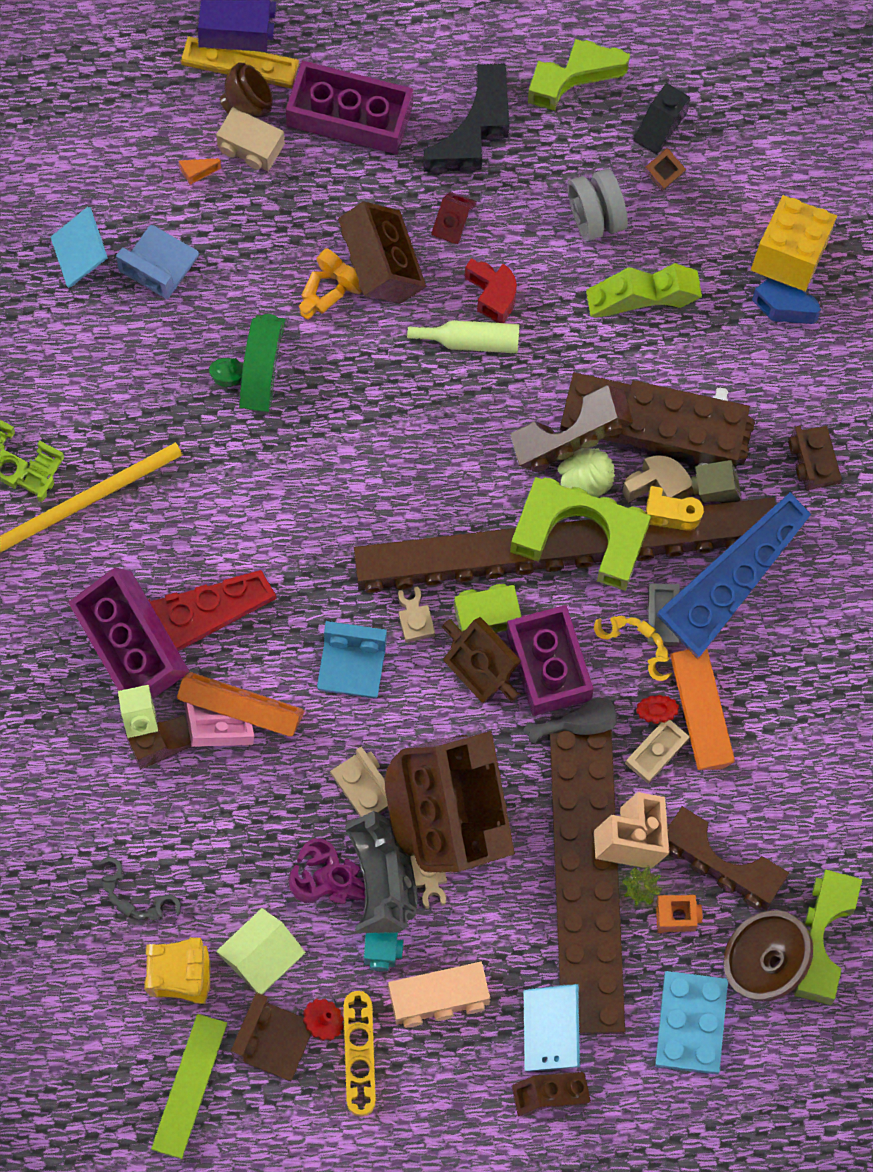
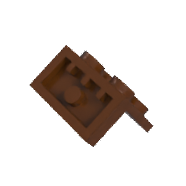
[231,992,312,1082]

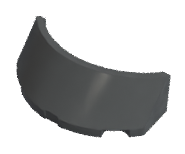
[345,811,418,933]

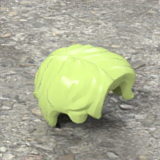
[558,448,615,497]

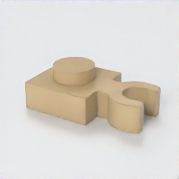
[398,586,435,643]
[410,856,447,909]

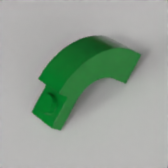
[239,314,286,412]

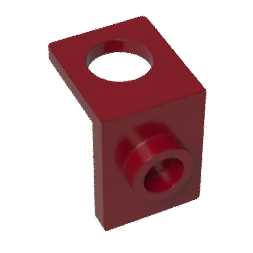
[431,192,477,244]

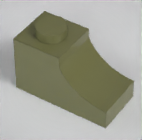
[692,460,742,503]

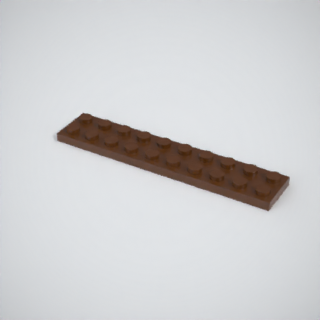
[549,729,626,1035]

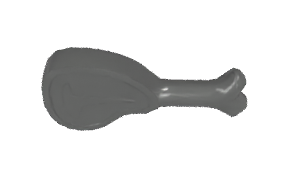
[523,698,617,743]

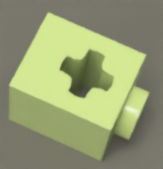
[118,685,158,738]

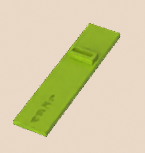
[151,1014,228,1159]

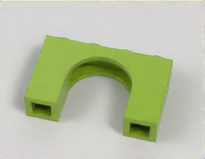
[510,477,651,591]

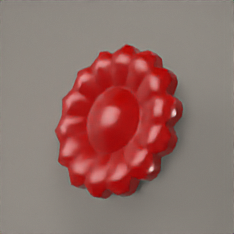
[636,694,679,724]
[303,999,344,1041]

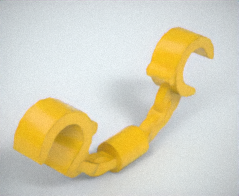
[594,615,673,681]

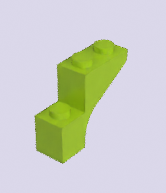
[528,39,631,111]
[586,263,702,318]

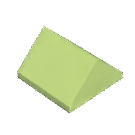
[216,908,306,994]

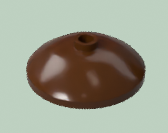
[723,910,813,1002]

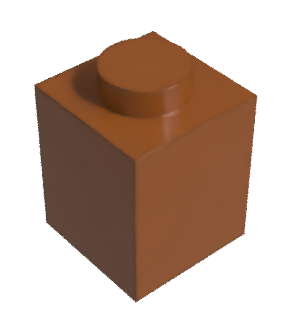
[644,148,687,191]

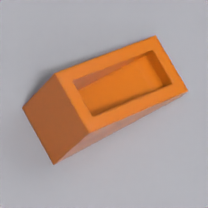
[178,158,221,185]

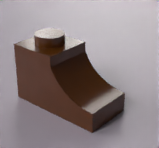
[125,715,192,770]

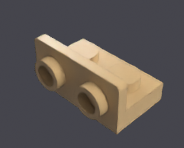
[330,747,388,817]

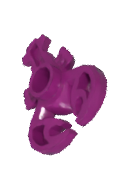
[288,838,366,904]

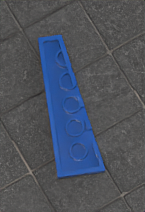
[656,492,811,659]

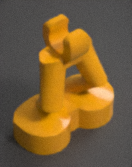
[299,248,362,320]

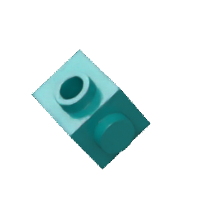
[364,932,404,971]

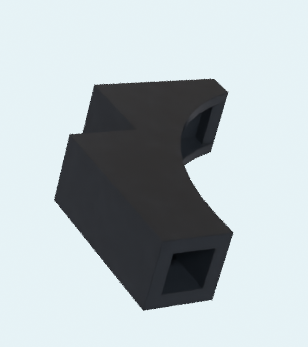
[423,63,509,175]

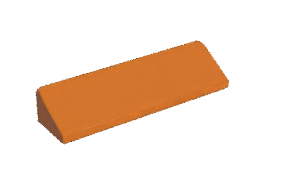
[670,649,735,770]
[177,672,305,737]

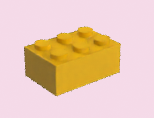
[750,195,837,292]

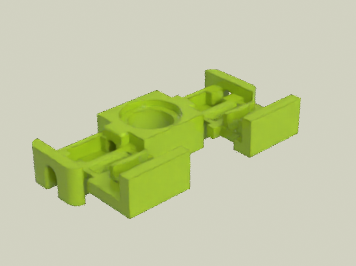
[0,420,64,502]

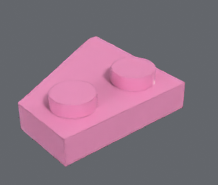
[184,702,255,747]

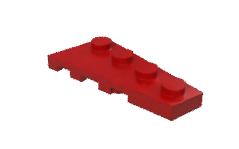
[148,570,276,651]

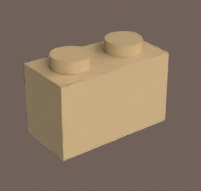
[216,107,285,172]

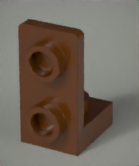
[512,1072,591,1117]

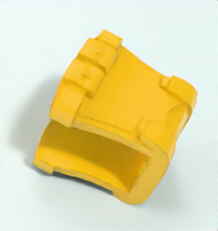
[144,937,211,1004]

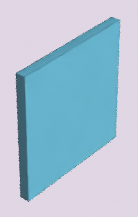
[51,207,108,287]

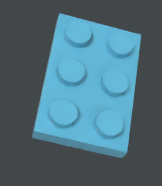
[655,971,728,1075]

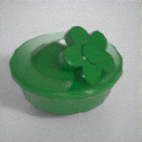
[209,358,243,387]

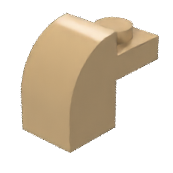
[622,456,693,502]

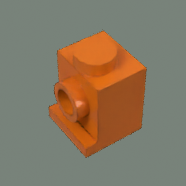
[656,895,703,933]

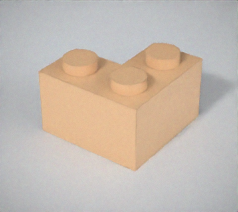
[594,792,669,869]

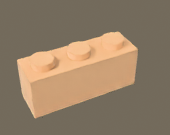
[388,961,490,1028]

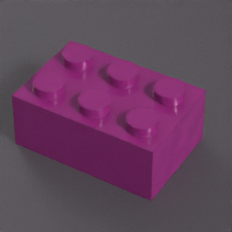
[506,605,594,716]

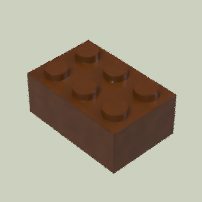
[338,201,427,304]

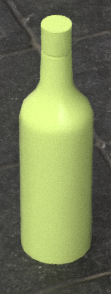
[407,320,519,353]

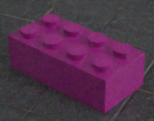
[286,60,413,155]
[68,567,190,699]

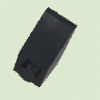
[633,82,691,155]

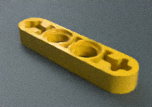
[344,991,376,1117]

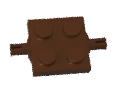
[441,617,521,704]

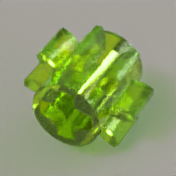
[622,866,663,906]

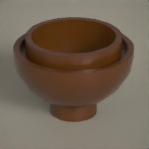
[220,63,273,118]

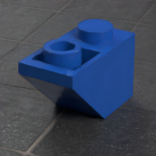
[752,278,821,324]

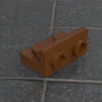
[788,425,842,490]

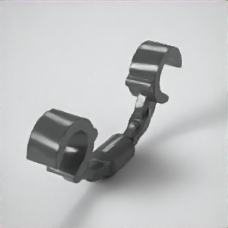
[99,857,181,921]

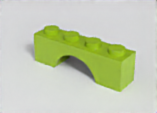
[794,869,862,1005]

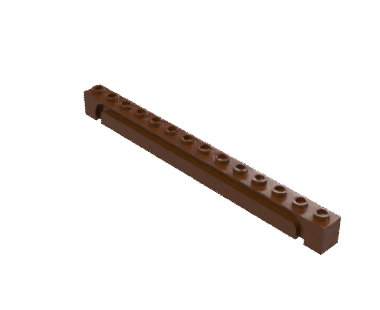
[354,497,776,593]

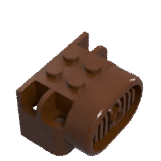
[385,731,515,873]

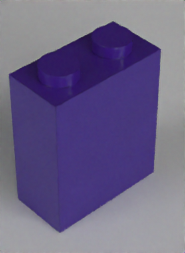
[198,0,276,52]

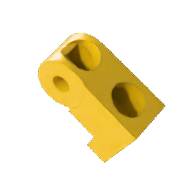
[645,486,704,530]

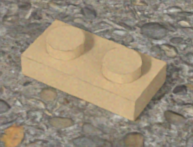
[625,720,690,784]

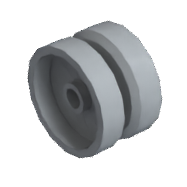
[567,168,628,242]

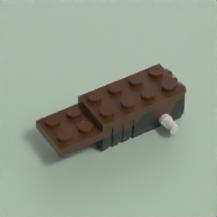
[560,372,755,476]

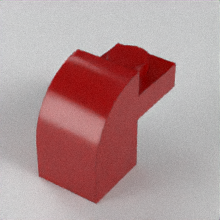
[465,258,517,323]

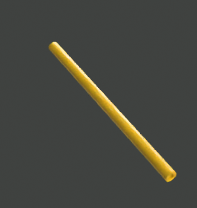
[0,442,182,553]

